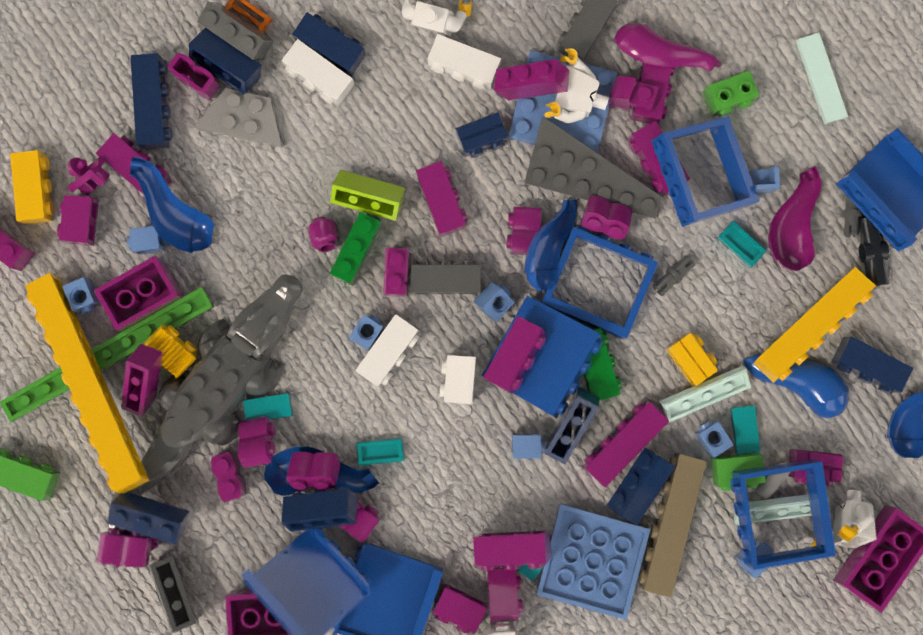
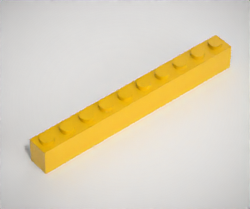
[25,272,150,494]

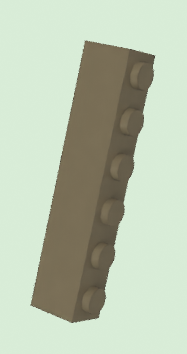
[639,453,707,598]

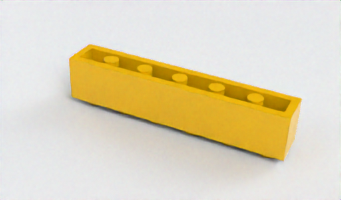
[753,267,876,383]

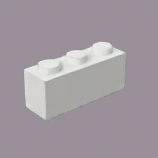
[428,34,501,90]
[281,39,355,106]
[355,314,420,387]

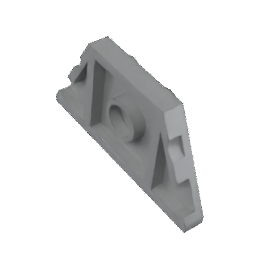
[195,88,282,148]

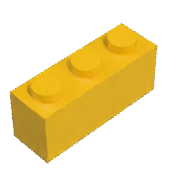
[10,150,54,225]

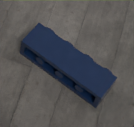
[130,53,172,150]

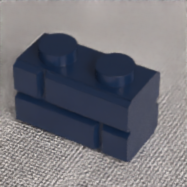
[455,112,508,158]

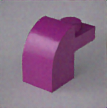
[608,76,659,111]

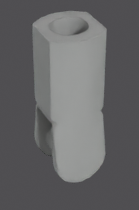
[754,463,790,500]

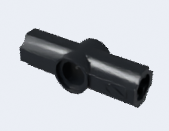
[858,218,890,286]

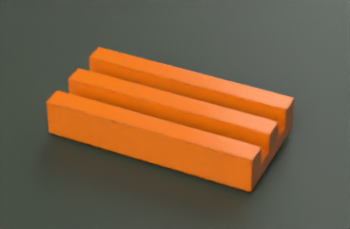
[225,0,273,32]

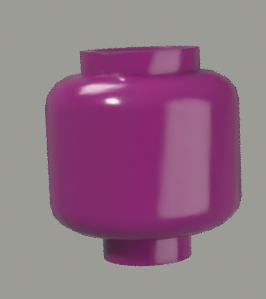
[308,217,340,252]

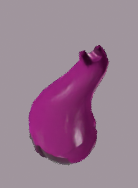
[614,23,722,71]
[768,166,822,271]

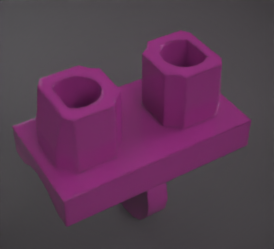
[67,157,110,196]

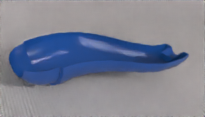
[130,157,215,253]
[523,200,577,291]
[743,353,849,418]
[886,391,923,458]
[264,447,379,496]

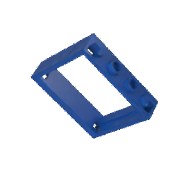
[651,116,760,227]
[541,226,658,340]
[730,459,836,570]

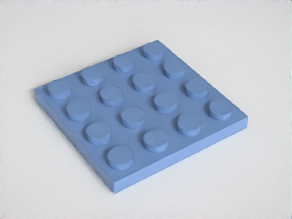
[508,50,617,153]
[536,503,650,620]

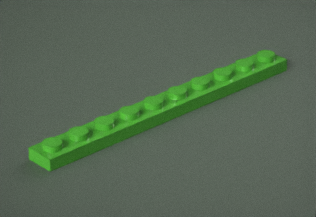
[0,287,214,422]

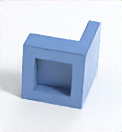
[749,166,780,194]

